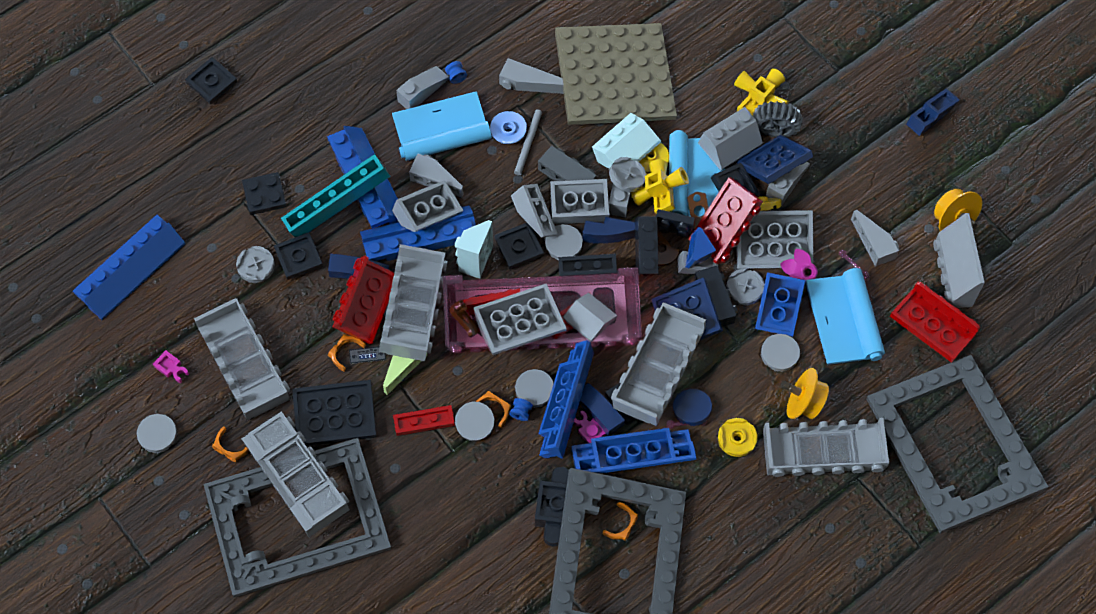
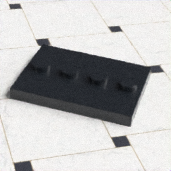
[292,380,376,446]

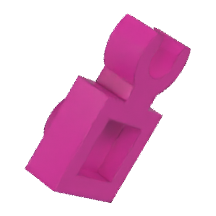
[153,350,189,383]
[573,411,606,444]

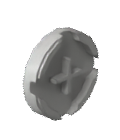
[609,157,646,192]
[545,224,583,260]
[236,246,275,283]
[726,268,765,305]
[761,334,800,372]
[515,369,553,408]
[455,402,494,441]
[137,414,177,453]

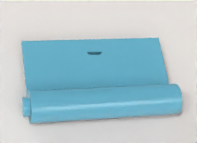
[392,91,492,161]
[669,130,725,217]
[805,268,885,365]

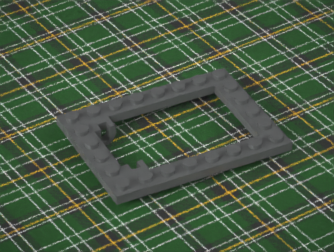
[866,355,1049,534]
[204,438,391,598]
[549,468,686,614]

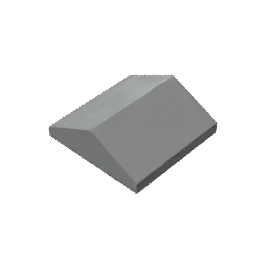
[563,293,617,342]

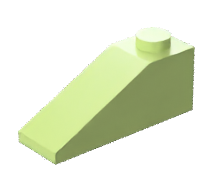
[383,353,427,395]

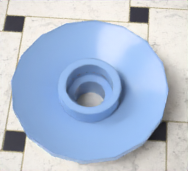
[490,111,526,144]

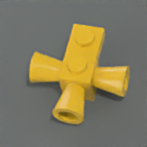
[734,69,789,116]
[631,159,689,214]

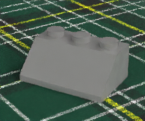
[698,107,763,171]
[550,179,609,224]
[392,180,463,232]

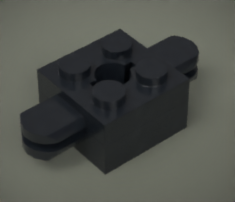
[535,467,569,547]

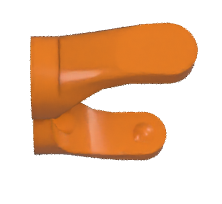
[328,334,366,372]
[476,391,512,428]
[212,426,249,462]
[602,502,638,541]

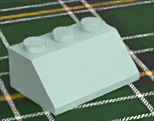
[592,113,661,169]
[455,220,493,279]

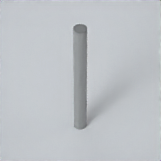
[514,110,542,175]

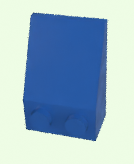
[755,272,805,337]

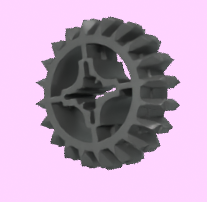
[753,101,803,137]

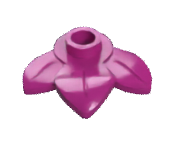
[780,249,818,281]

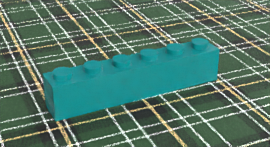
[281,154,391,237]

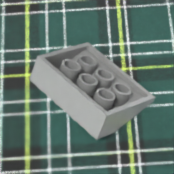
[736,210,813,269]
[934,213,985,308]
[474,283,567,355]

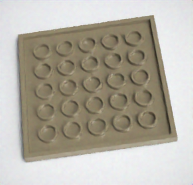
[555,23,677,125]

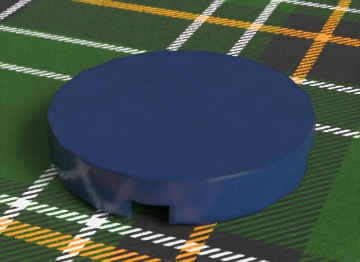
[673,389,712,426]

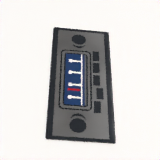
[349,346,386,364]

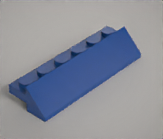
[327,126,398,229]
[360,205,476,261]
[73,215,185,320]
[539,340,594,459]
[571,428,696,474]

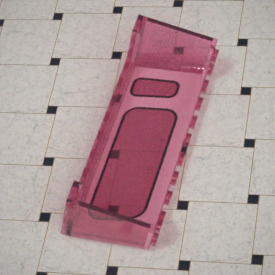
[443,268,642,353]

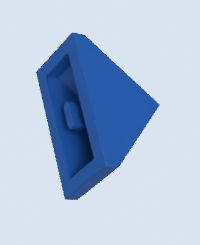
[685,227,716,269]

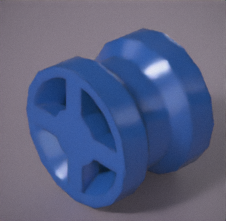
[445,61,467,84]
[509,398,533,421]

